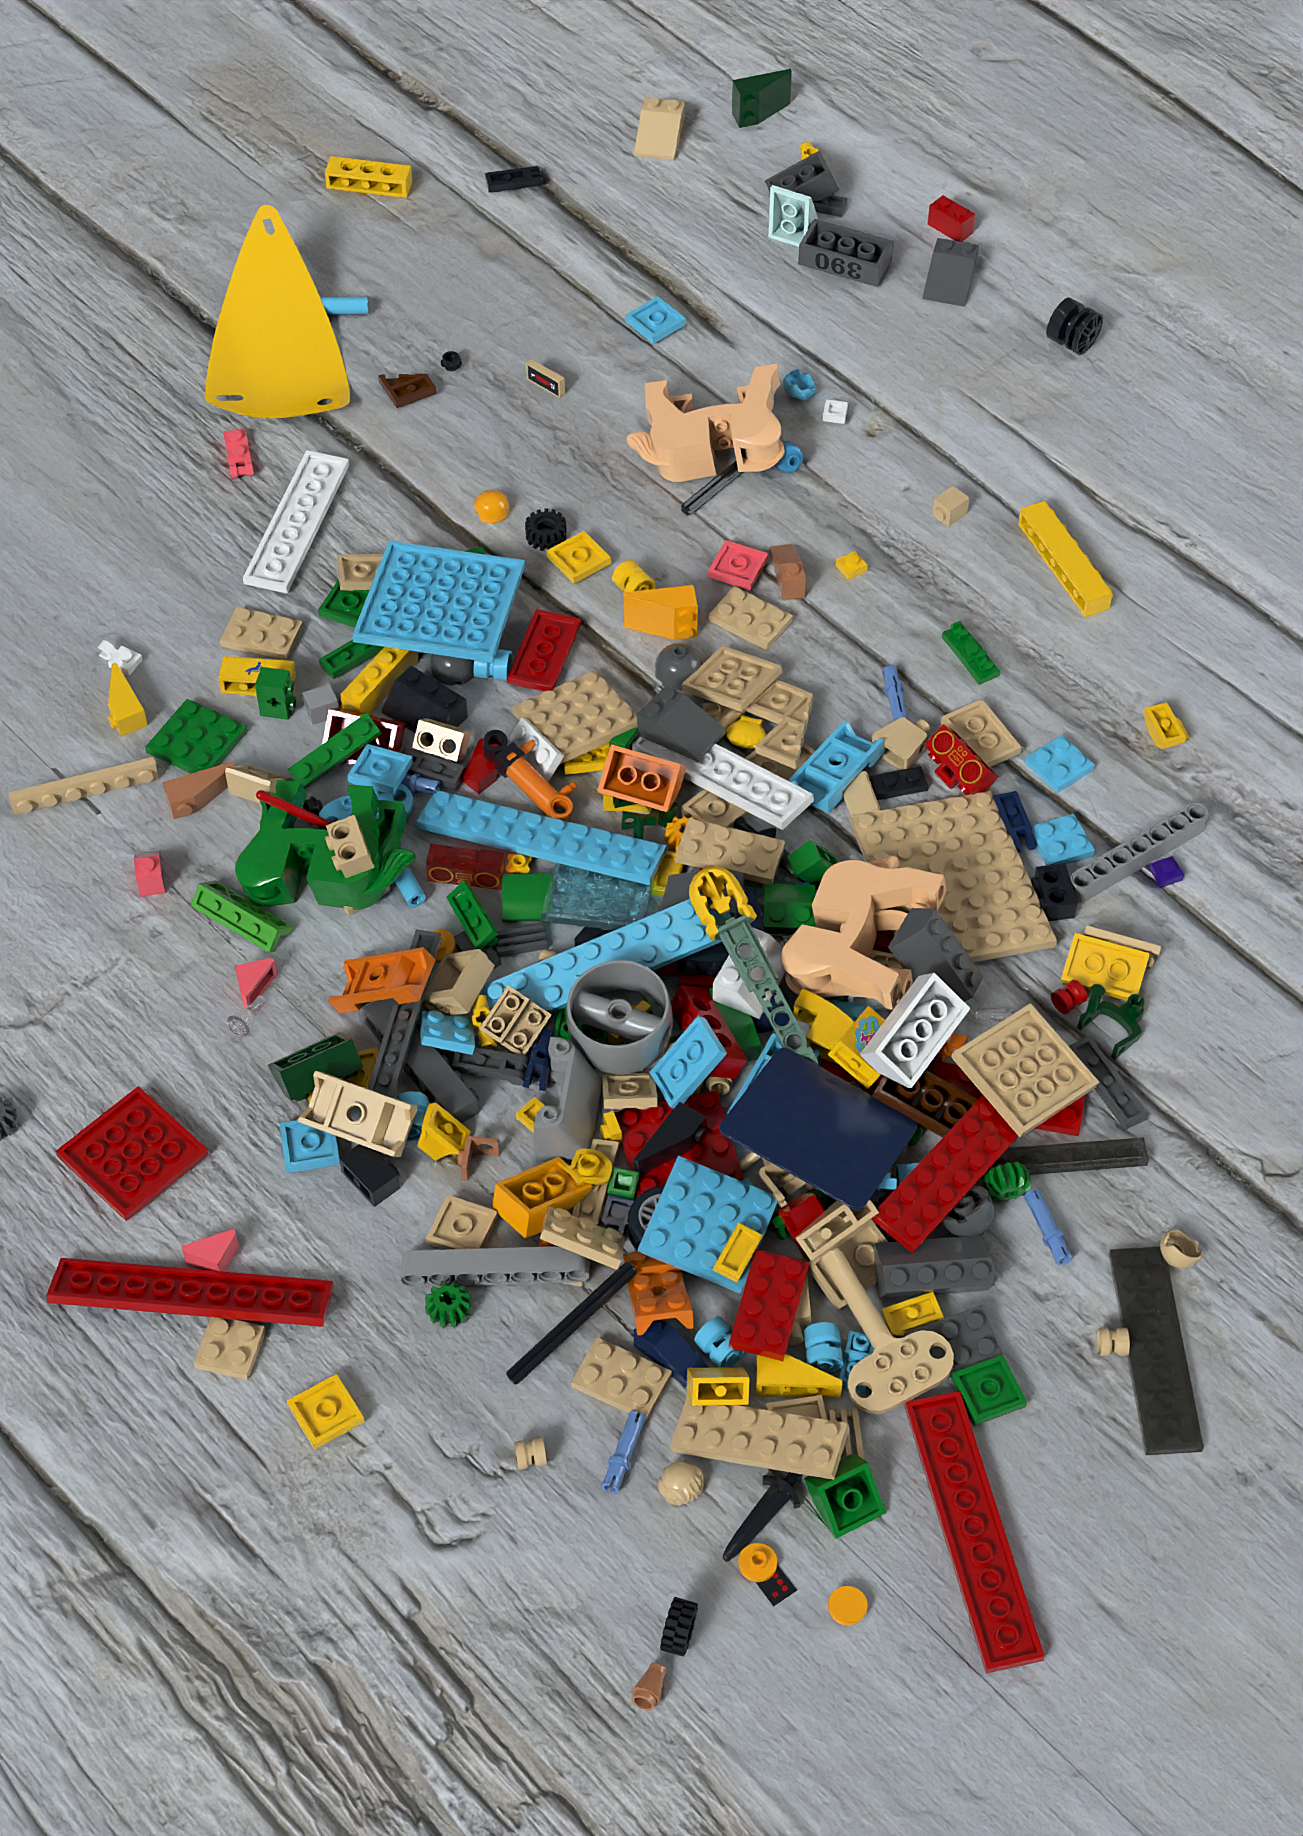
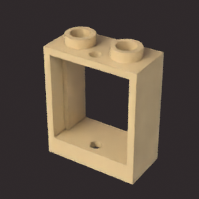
[422,949,495,1016]

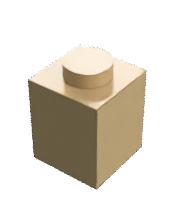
[932,486,969,527]

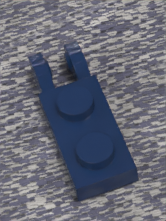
[993,791,1036,853]

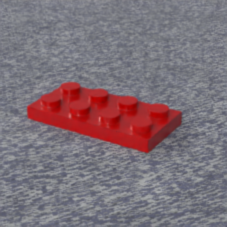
[507,609,581,692]
[728,1249,809,1361]

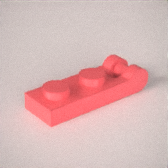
[223,429,254,479]

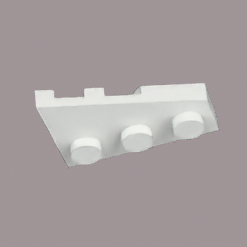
[510,718,564,782]

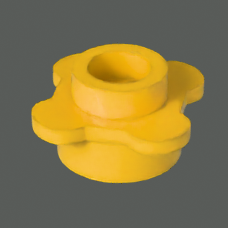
[505,853,532,874]

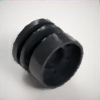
[1046,297,1103,355]

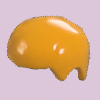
[474,489,510,523]

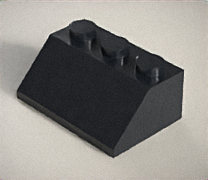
[382,665,468,744]

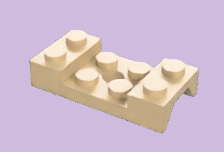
[298,1071,418,1157]

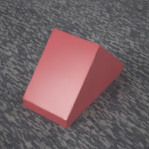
[235,958,277,1011]
[181,1229,239,1272]

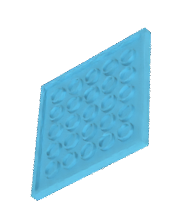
[352,541,525,663]

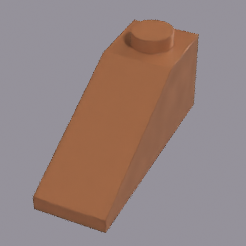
[769,544,806,600]
[162,761,235,819]

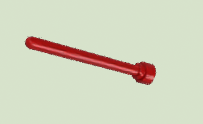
[256,790,333,831]

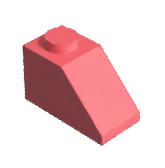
[134,851,165,897]

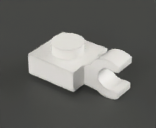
[98,640,142,676]

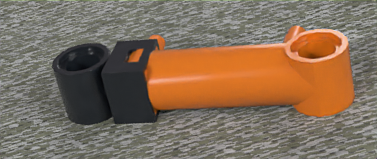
[483,730,577,822]

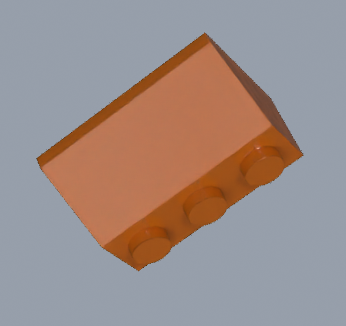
[597,744,687,812]

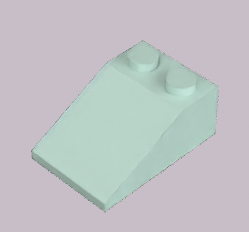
[768,185,818,247]

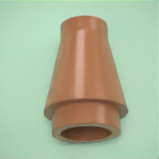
[631,1663,667,1711]

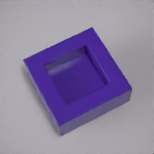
[1149,856,1184,888]

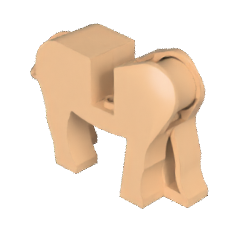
[627,364,785,482]
[781,856,947,1010]

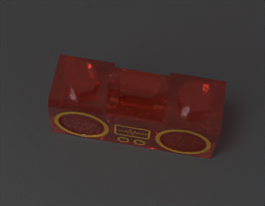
[426,844,506,890]

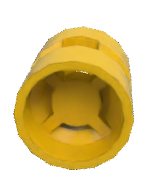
[612,560,655,592]

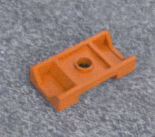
[328,947,435,1013]
[623,1251,694,1335]

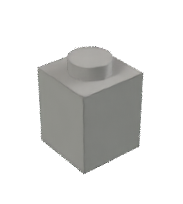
[302,684,342,725]

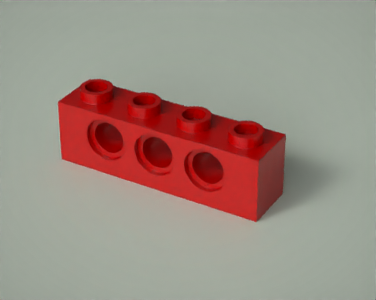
[671,985,747,1079]

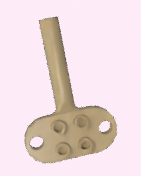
[821,1248,954,1414]

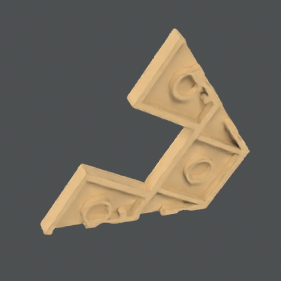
[701,679,813,769]

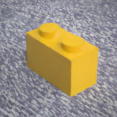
[686,1367,750,1406]

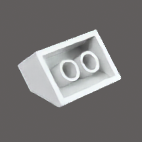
[713,927,786,1019]

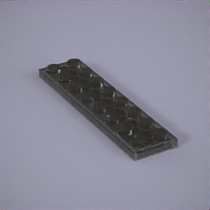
[1109,1246,1204,1456]

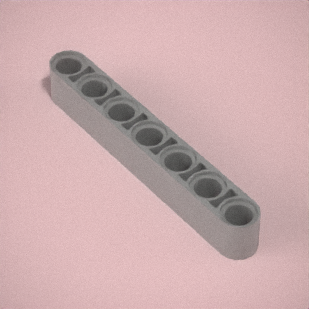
[1070,802,1208,903]
[400,1246,590,1287]

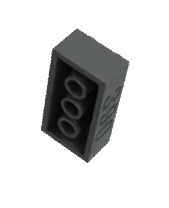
[798,219,894,287]

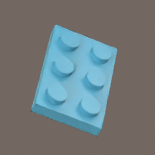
[650,1016,727,1109]

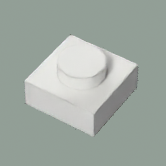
[823,399,848,424]

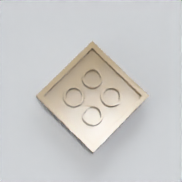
[682,646,782,712]

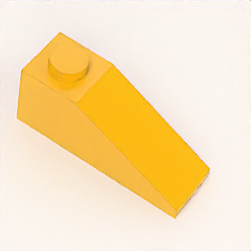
[107,663,148,737]
[756,1354,842,1398]

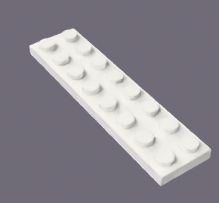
[243,450,349,593]
[632,737,814,830]

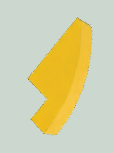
[793,988,879,1080]

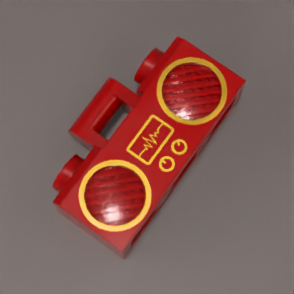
[925,724,999,795]

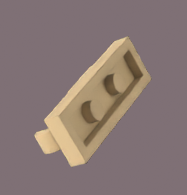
[1084,925,1161,969]

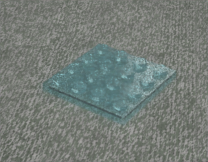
[541,863,656,930]

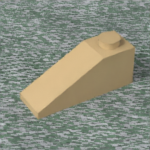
[795,1200,879,1261]

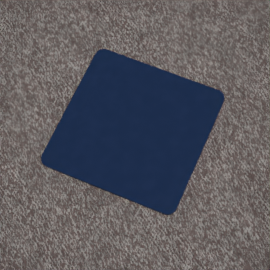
[719,1048,918,1210]

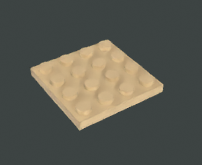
[512,670,638,765]
[951,1003,1099,1137]

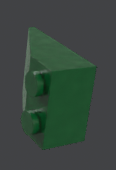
[732,69,792,128]

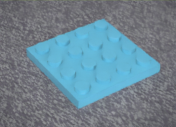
[638,1156,778,1293]

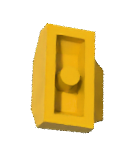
[1144,702,1190,749]
[417,1103,471,1161]

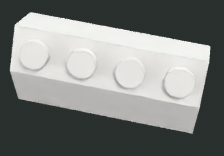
[860,973,970,1088]

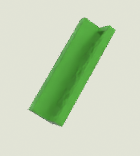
[191,880,294,952]

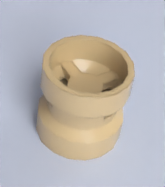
[1097,1328,1130,1356]
[514,1437,547,1470]

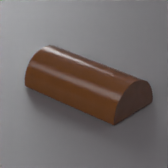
[872,1069,978,1138]

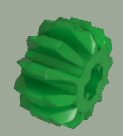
[984,1162,1031,1202]
[425,1280,472,1329]

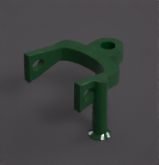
[614,797,677,840]
[1077,984,1145,1060]

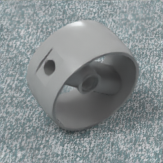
[566,960,673,1074]

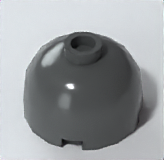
[655,643,702,691]
[431,654,474,685]
[942,1186,995,1237]

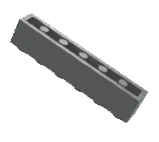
[363,998,479,1123]

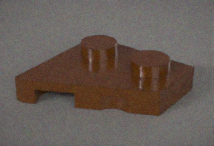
[378,374,437,408]

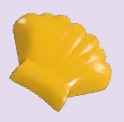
[725,715,767,749]
[564,1148,613,1186]

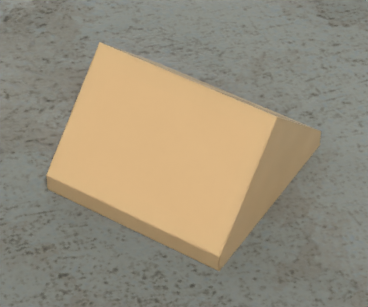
[225,764,290,804]

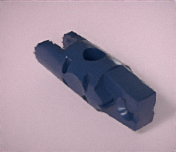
[522,1030,553,1091]

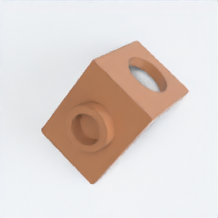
[458,1136,500,1181]

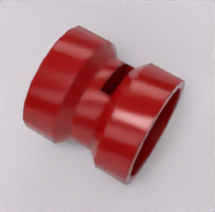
[1051,980,1088,1015]

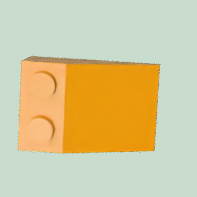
[623,585,698,640]
[492,1156,593,1239]

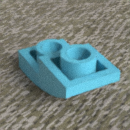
[839,1331,874,1393]

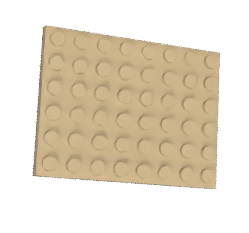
[850,791,1057,963]

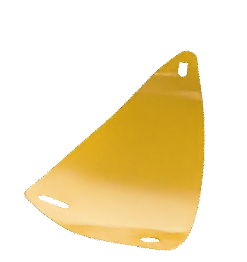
[204,205,350,418]

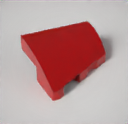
[462,738,501,794]

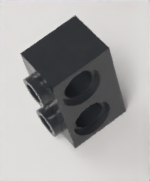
[1031,863,1078,921]

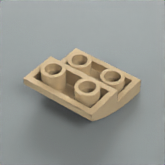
[479,985,552,1056]

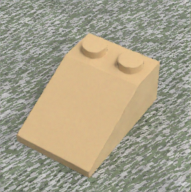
[634,97,685,160]

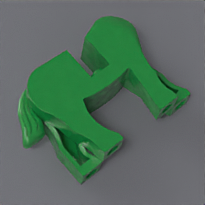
[235,780,416,910]

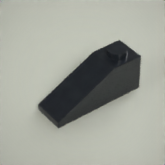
[633,1102,708,1175]

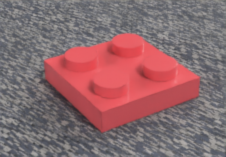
[708,540,768,591]

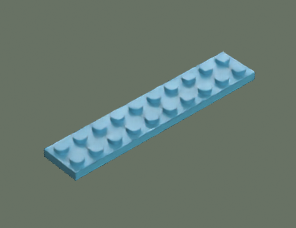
[416,790,667,885]
[481,894,731,1014]

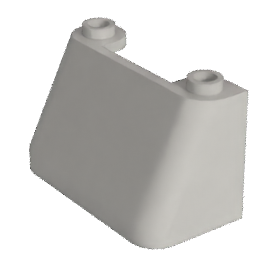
[534,1037,602,1165]

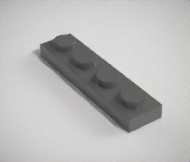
[1068,1036,1148,1130]

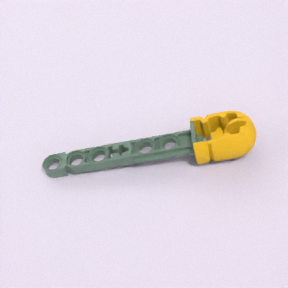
[689,866,818,1065]

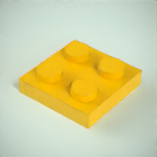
[547,531,611,584]
[286,1374,365,1450]

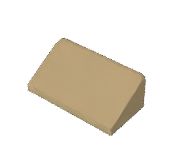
[842,771,880,816]

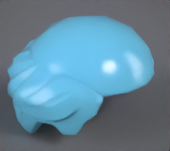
[783,369,816,400]

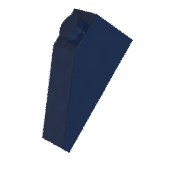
[634,1319,710,1387]

